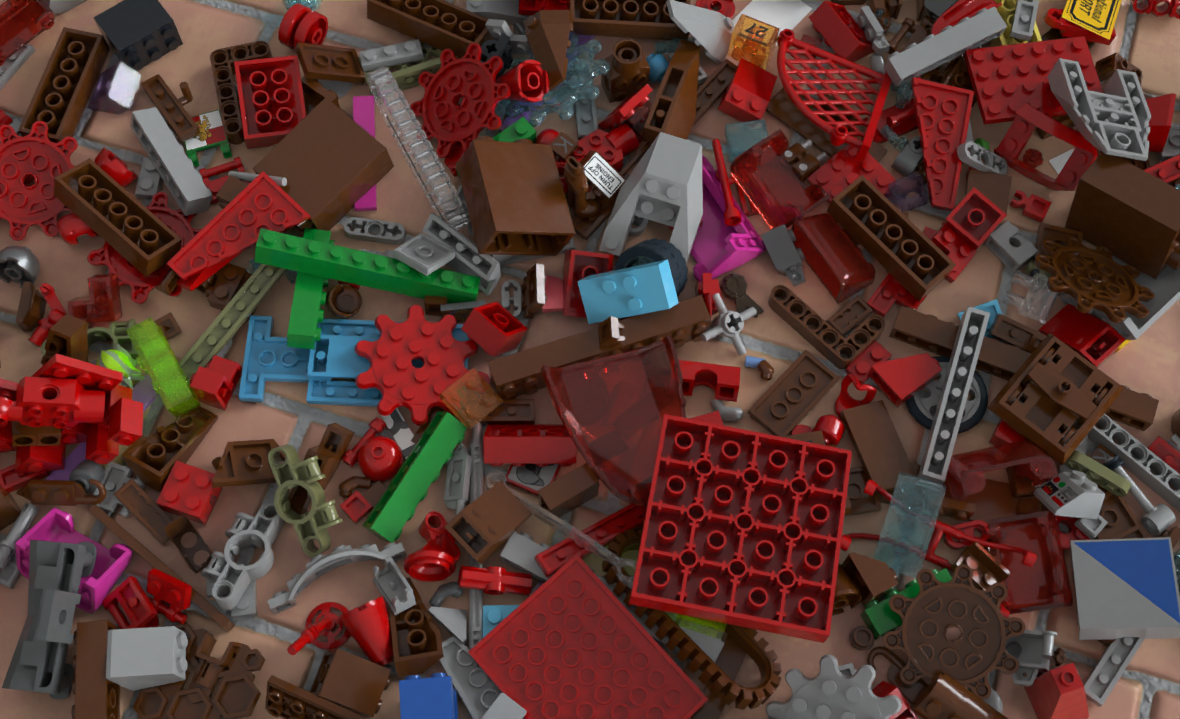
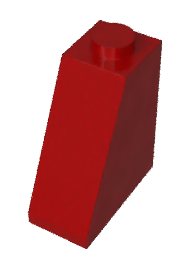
[868,353,942,408]

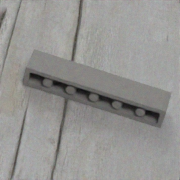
[884,6,1007,88]
[130,107,212,216]

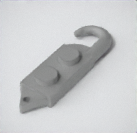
[444,443,472,516]

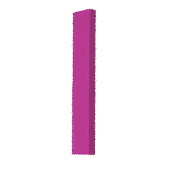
[353,95,377,211]

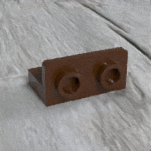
[951,541,1011,590]

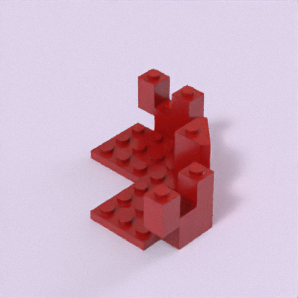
[0,353,143,474]

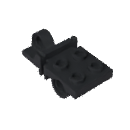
[481,34,513,108]

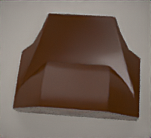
[16,282,47,331]

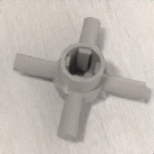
[701,292,757,356]

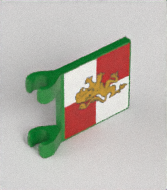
[184,109,232,167]

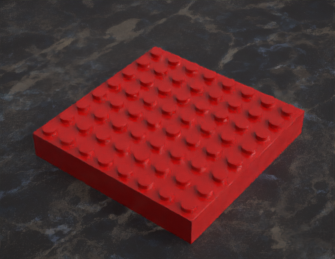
[629,414,852,643]

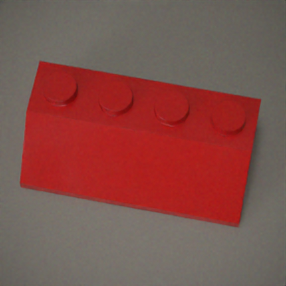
[483,424,578,467]

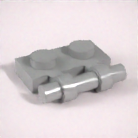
[91,462,146,518]

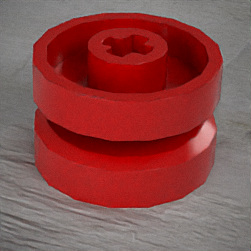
[278,3,328,51]

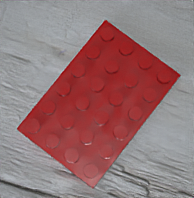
[963,36,1103,125]

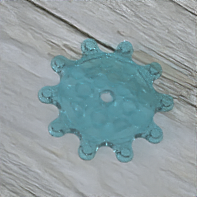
[506,32,610,127]

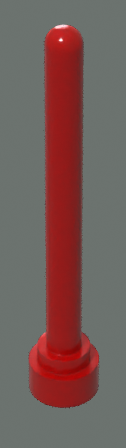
[712,139,742,226]

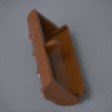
[910,673,1008,719]

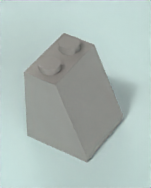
[106,626,188,691]

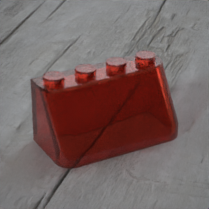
[791,212,876,304]

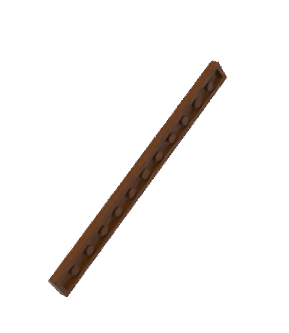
[572,59,737,241]

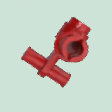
[28,283,67,348]

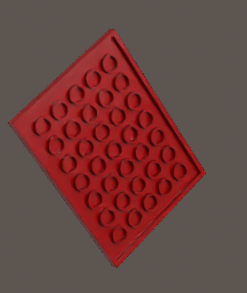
[468,554,709,719]

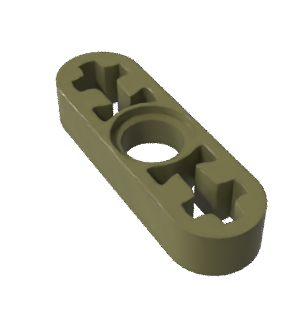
[1065,450,1131,497]

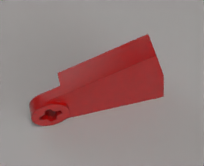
[1044,8,1116,45]

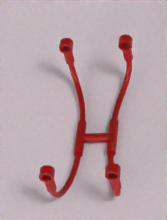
[840,480,1037,618]

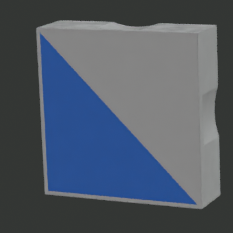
[1070,537,1180,640]

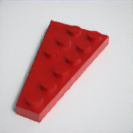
[167,171,311,280]

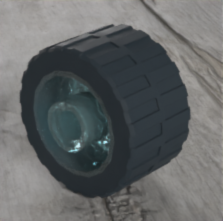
[615,238,688,297]

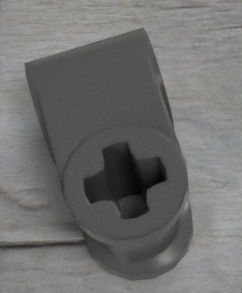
[891,136,923,178]

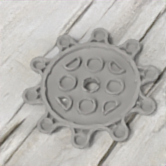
[766,654,902,719]

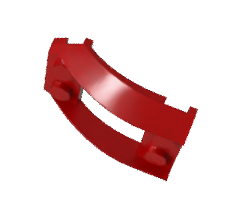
[994,102,1099,191]

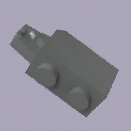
[761,224,806,287]

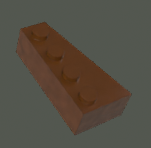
[41,314,88,366]

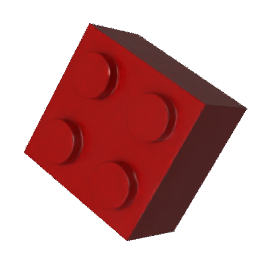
[941,187,1007,250]
[461,301,528,357]
[156,461,223,525]

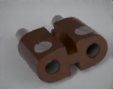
[777,139,827,182]

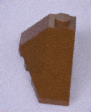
[122,406,218,492]

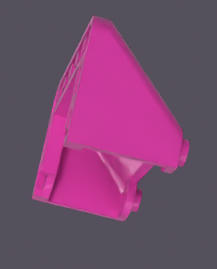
[691,155,767,281]

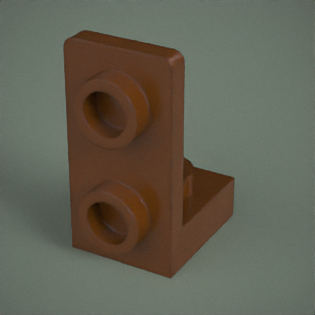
[1095,53,1143,86]

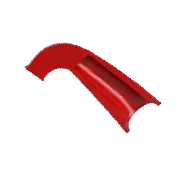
[932,0,1003,36]

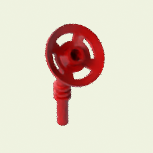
[287,602,351,655]

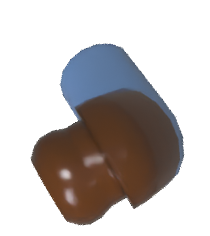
[745,356,774,380]

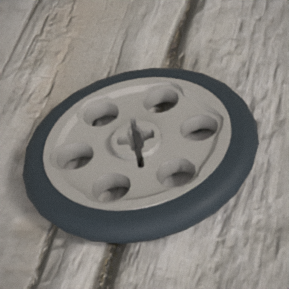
[905,356,988,434]

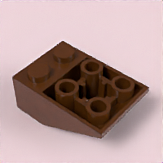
[445,481,533,564]

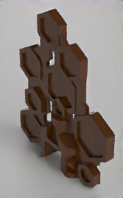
[133,623,266,719]

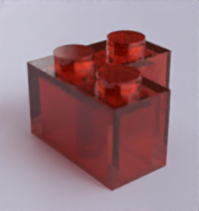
[67,273,123,323]

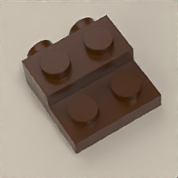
[206,263,258,320]

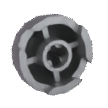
[0,246,40,288]

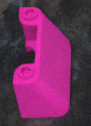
[15,507,132,613]

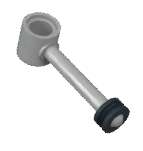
[1104,455,1176,536]

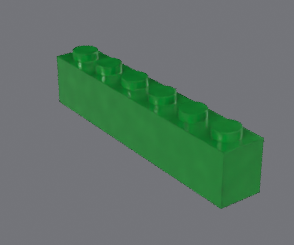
[287,228,335,349]
[362,411,468,543]

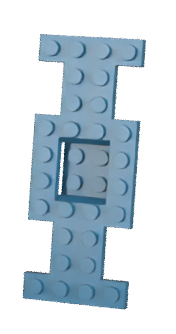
[238,315,470,411]

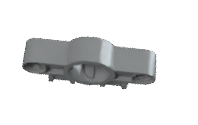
[201,501,285,611]

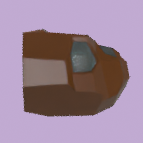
[866,0,891,34]

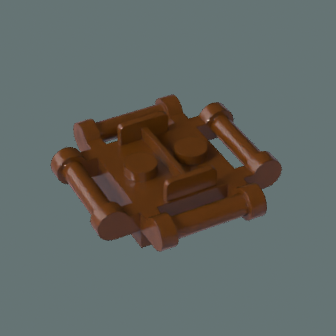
[887,15,958,83]

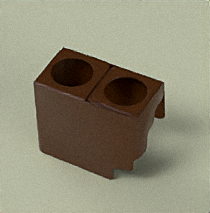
[11,421,61,447]
[164,516,213,573]

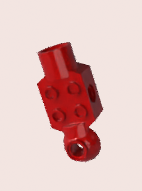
[556,123,639,194]
[0,376,105,429]

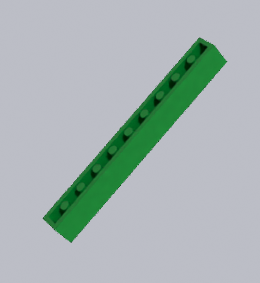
[255,229,481,304]

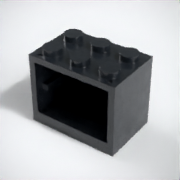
[94,0,183,75]

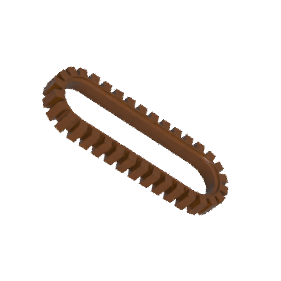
[602,529,782,710]

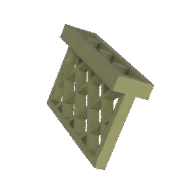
[358,39,442,99]

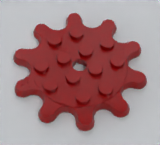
[409,43,511,158]
[0,121,78,241]
[87,192,203,304]
[354,305,480,426]

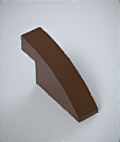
[288,423,355,515]

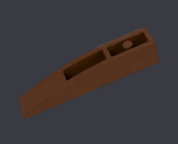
[642,39,701,143]

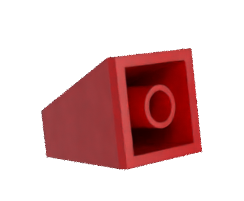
[1145,93,1176,153]
[1024,663,1089,719]

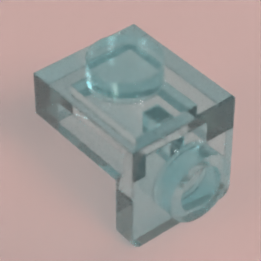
[891,81,913,109]

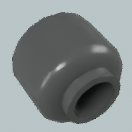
[69,460,105,494]

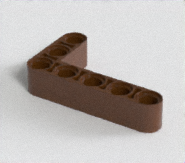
[210,41,273,145]
[768,285,886,369]

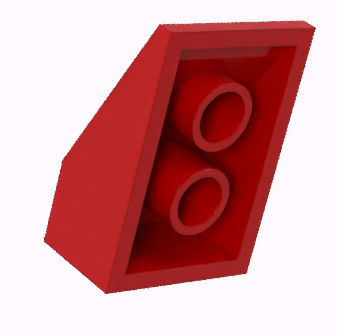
[717,57,777,128]
[563,249,614,318]

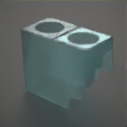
[724,120,769,163]

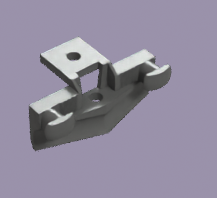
[2,540,97,700]

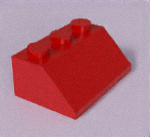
[808,0,875,62]

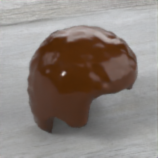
[326,284,362,319]

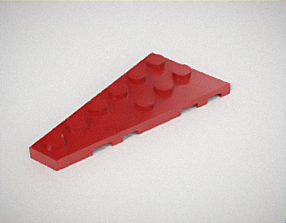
[911,77,974,212]

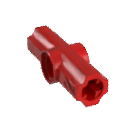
[458,565,532,596]

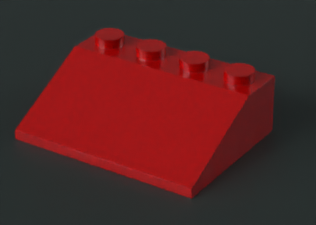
[234,55,306,149]

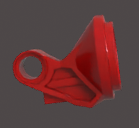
[404,511,461,582]

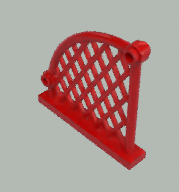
[777,29,892,162]

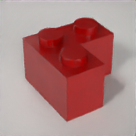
[190,355,242,411]

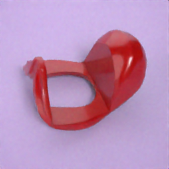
[834,374,877,419]

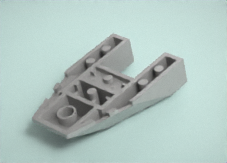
[1047,58,1151,161]
[599,132,703,266]

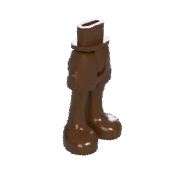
[564,156,599,218]

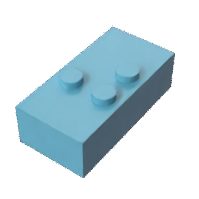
[577,259,679,324]

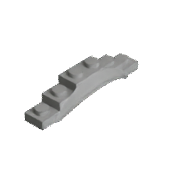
[267,542,407,614]

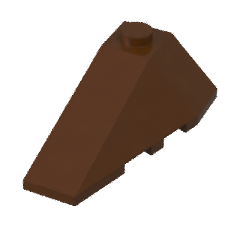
[524,10,573,91]
[389,578,444,678]

